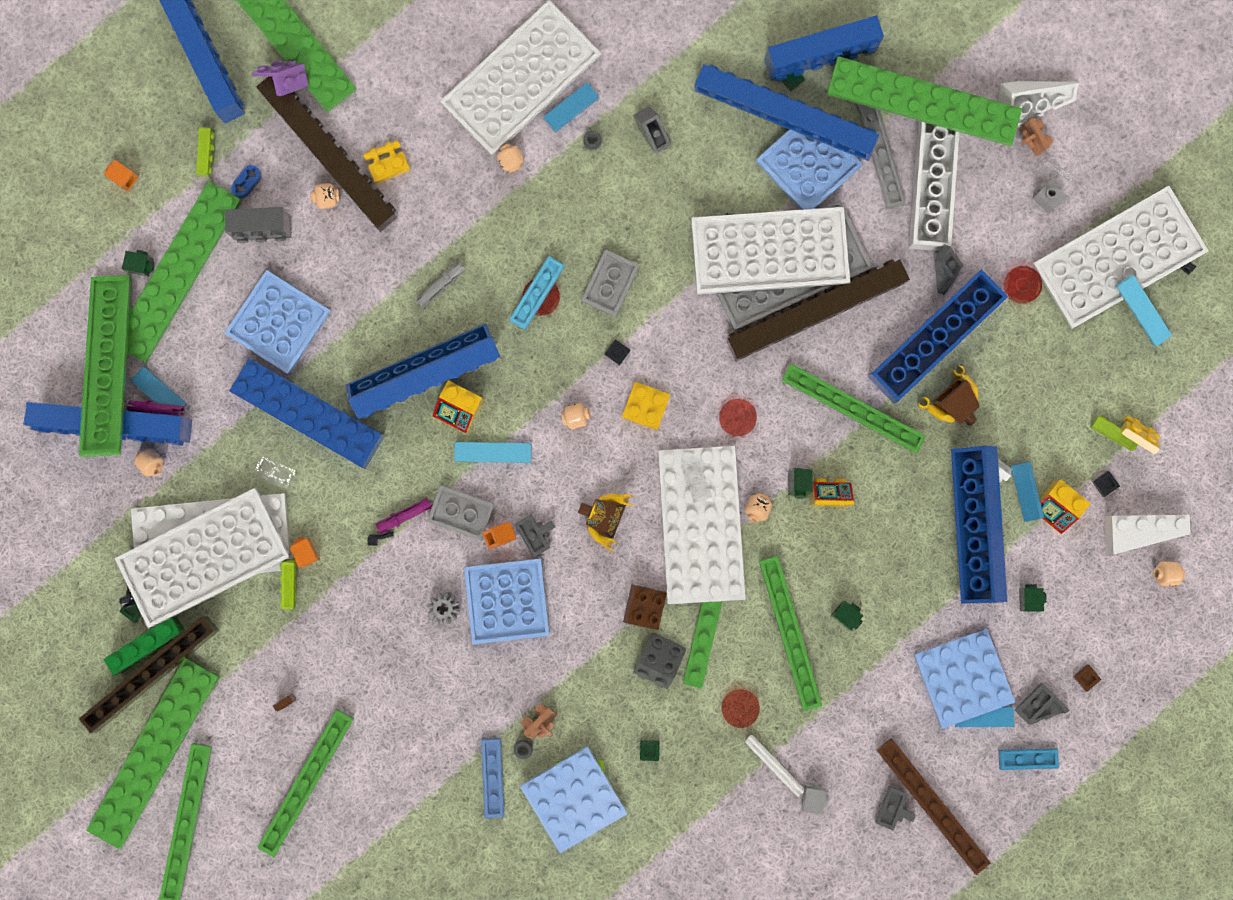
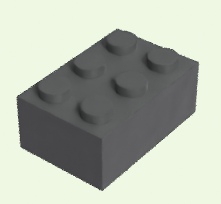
[225,207,292,243]

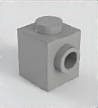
[1033,181,1067,214]
[801,783,829,815]

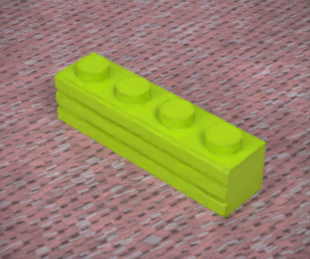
[196,128,215,177]
[1090,416,1138,451]
[279,559,296,610]

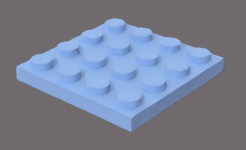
[756,130,863,210]
[224,270,331,375]
[464,559,550,645]
[913,629,1015,729]
[520,745,627,853]

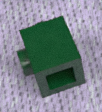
[121,250,155,277]
[788,468,813,499]
[1019,584,1047,612]
[831,600,864,631]

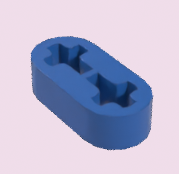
[231,165,262,199]

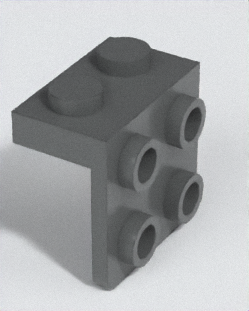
[633,633,686,689]

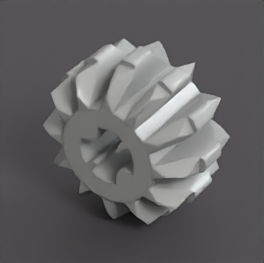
[427,592,460,625]

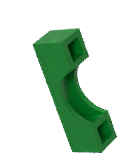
[103,617,185,676]

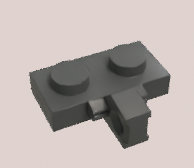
[514,515,556,558]
[875,786,916,831]

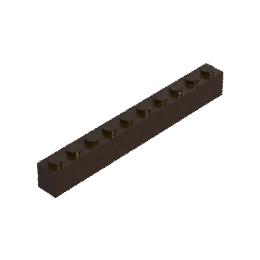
[256,76,397,232]
[726,259,910,362]

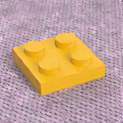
[622,382,671,431]

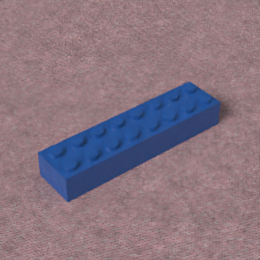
[159,0,245,124]
[868,269,1008,404]
[346,323,501,419]
[229,358,385,469]
[23,402,192,446]
[951,446,1008,604]

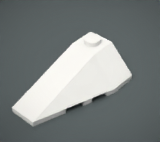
[998,81,1079,126]

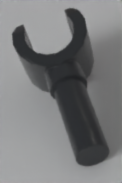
[367,532,394,546]
[119,587,134,609]

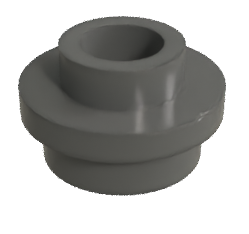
[583,131,602,150]
[514,739,533,759]

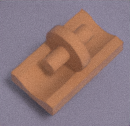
[1019,118,1054,157]
[521,703,557,739]

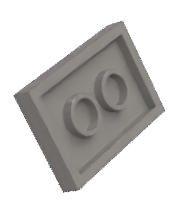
[581,250,640,318]
[427,485,495,541]

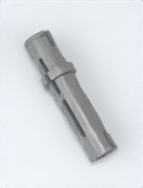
[415,261,466,308]

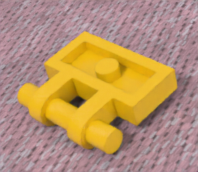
[363,140,410,184]
[1122,415,1160,454]

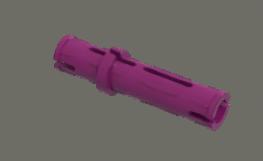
[127,400,185,417]
[375,497,432,534]

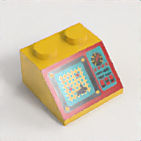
[433,380,484,434]
[810,478,854,506]
[1040,479,1091,534]

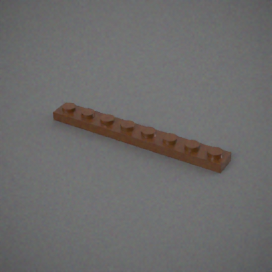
[876,738,991,875]

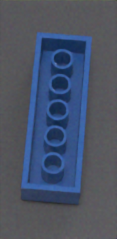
[764,15,884,81]

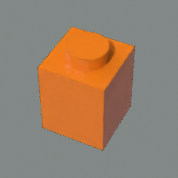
[104,159,139,192]
[482,521,516,550]
[290,537,320,568]

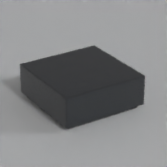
[604,339,631,366]
[1092,471,1120,497]

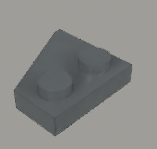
[935,245,963,295]
[1014,683,1070,725]

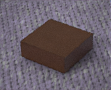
[1073,664,1102,692]
[273,694,296,712]

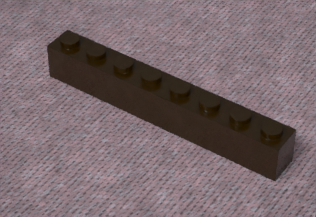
[78,616,219,734]

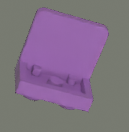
[252,61,309,96]

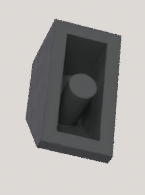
[633,106,671,154]

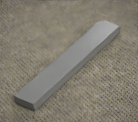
[856,103,906,210]

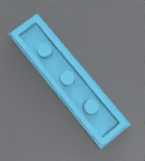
[509,256,565,331]
[1115,274,1172,347]
[454,442,532,463]

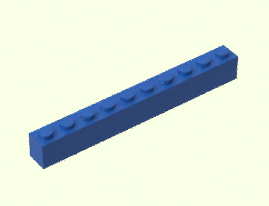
[695,64,879,161]

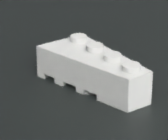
[1105,515,1190,555]

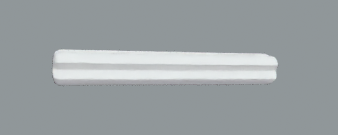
[745,735,805,797]

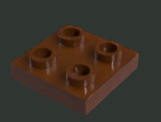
[623,584,667,630]

